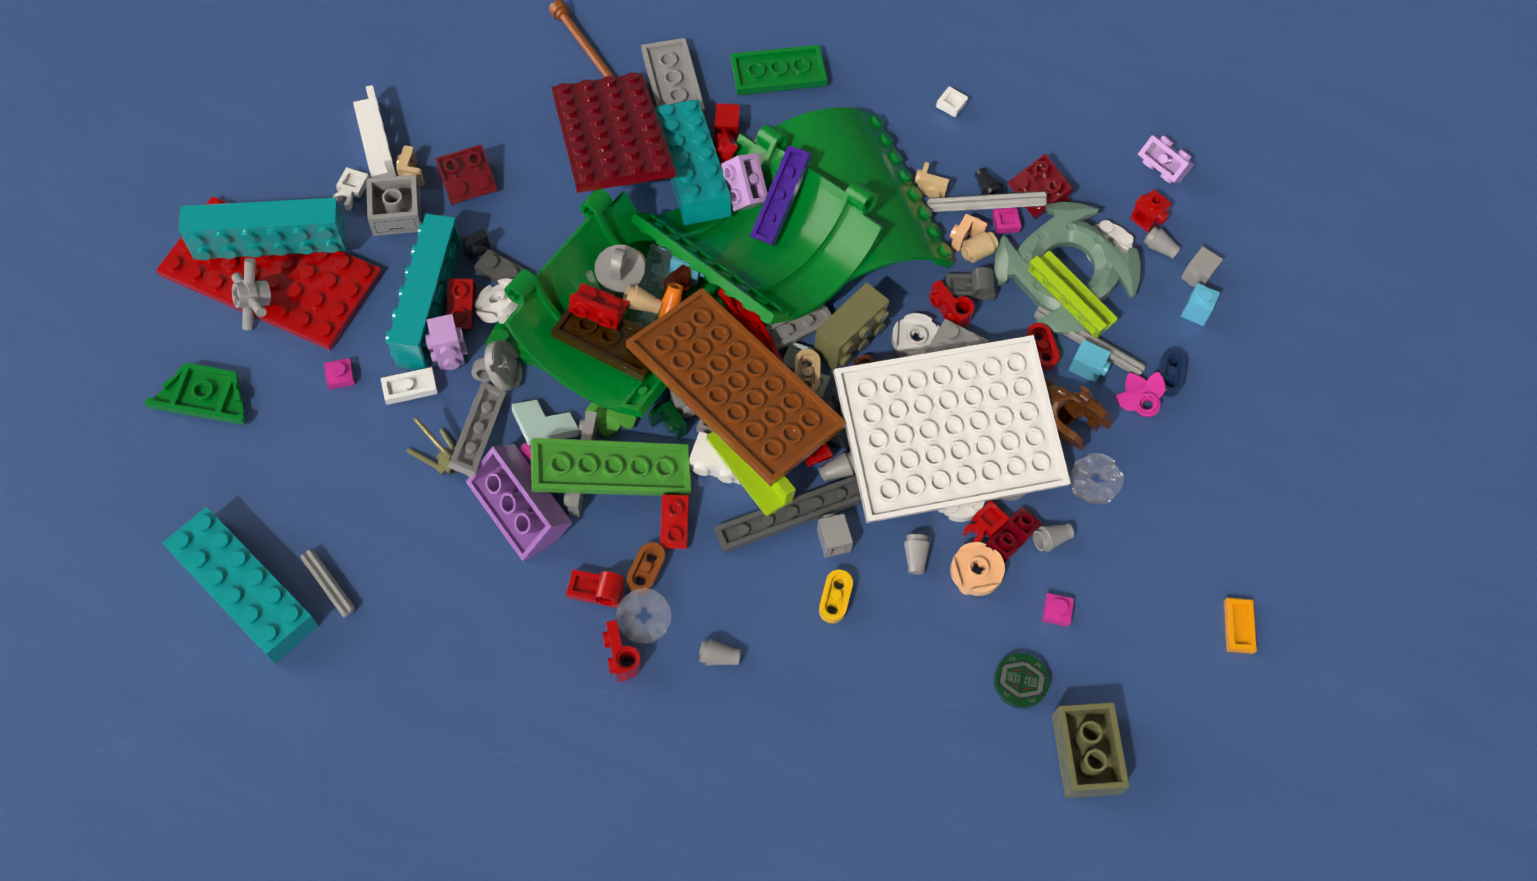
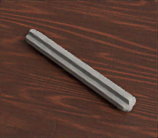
[928,191,1047,212]
[1034,305,1146,376]

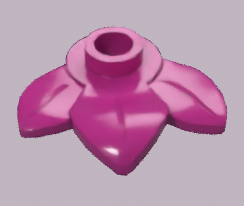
[1116,372,1165,417]

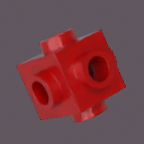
[1130,189,1172,233]

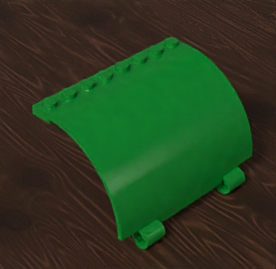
[753,107,955,282]
[631,124,884,325]
[504,189,726,418]

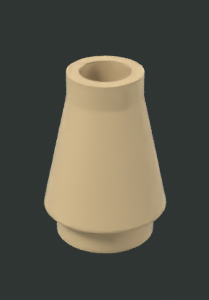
[623,285,662,314]

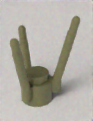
[407,417,457,475]

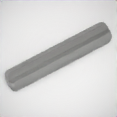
[301,549,355,617]

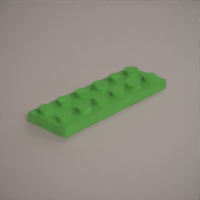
[531,438,691,496]

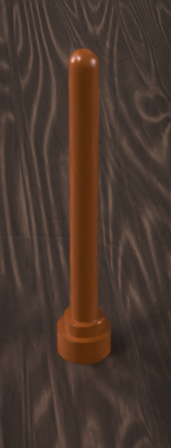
[549,0,615,77]

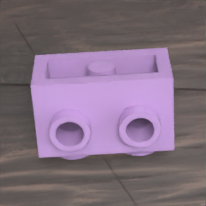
[1138,135,1195,184]
[721,153,768,211]
[425,314,468,371]

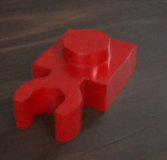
[962,500,1010,542]

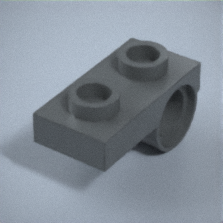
[944,267,996,300]

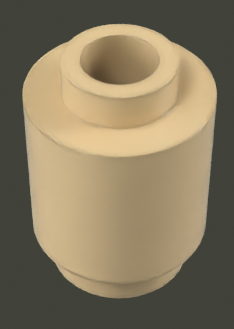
[961,232,998,263]

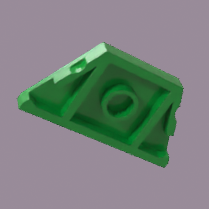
[144,363,246,425]

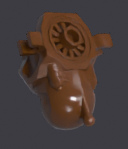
[1044,375,1114,450]

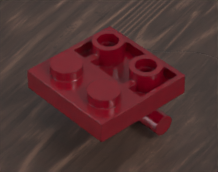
[435,144,498,206]
[1007,153,1074,220]

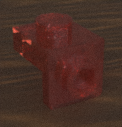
[663,264,691,301]

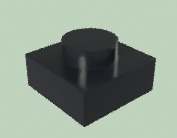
[461,229,491,260]

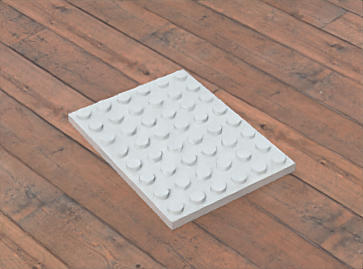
[833,335,1071,523]

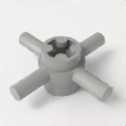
[232,258,271,330]

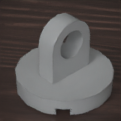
[595,245,645,295]
[471,340,522,391]

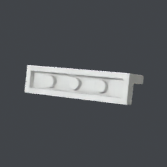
[353,85,396,178]

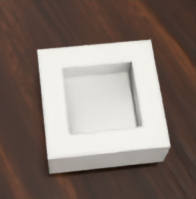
[936,86,968,117]

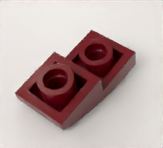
[986,507,1042,563]

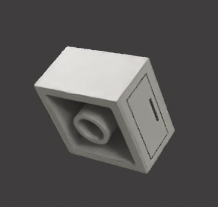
[366,174,422,236]

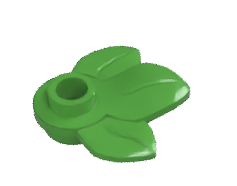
[584,402,636,437]

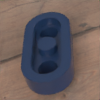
[1158,349,1187,397]

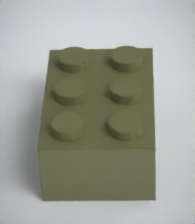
[814,282,889,371]
[1051,703,1129,799]

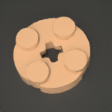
[950,542,1005,596]

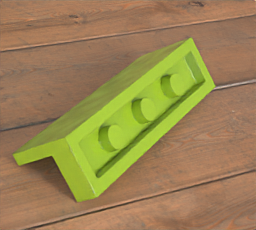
[1027,251,1117,339]
[706,431,796,516]

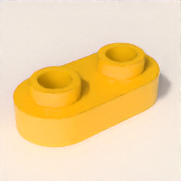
[819,570,853,623]

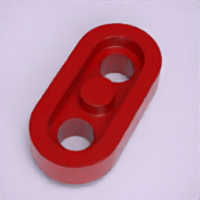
[1025,323,1060,370]

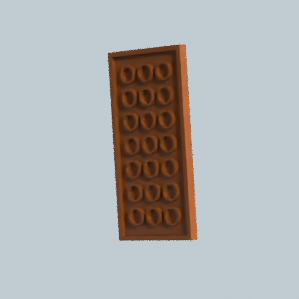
[626,288,847,486]

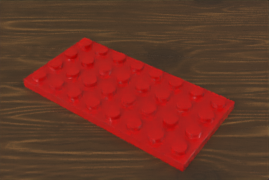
[156,196,383,351]

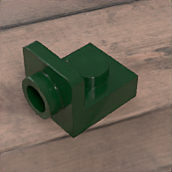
[648,400,687,440]

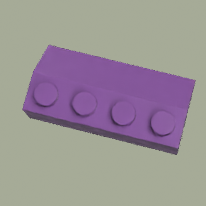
[466,444,572,561]

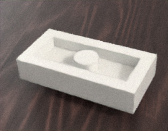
[381,367,438,405]

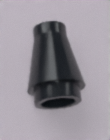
[975,168,1004,195]

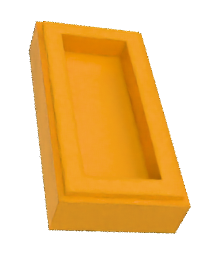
[1224,598,1257,654]

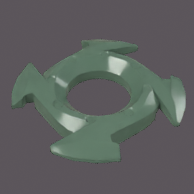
[994,202,1141,334]

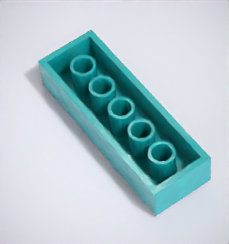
[654,99,731,225]
[179,198,347,260]
[385,214,462,370]
[162,507,319,664]

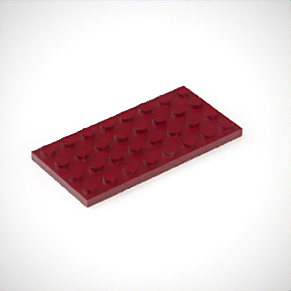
[551,72,676,193]

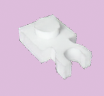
[333,167,370,211]

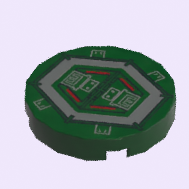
[994,653,1049,709]

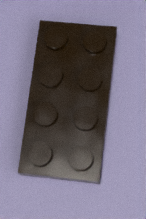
[551,307,650,382]

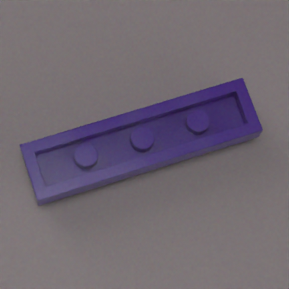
[750,145,812,246]

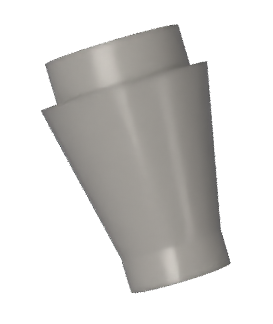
[1143,226,1181,259]
[818,452,855,482]
[1033,523,1074,552]
[904,534,930,575]
[699,639,740,666]

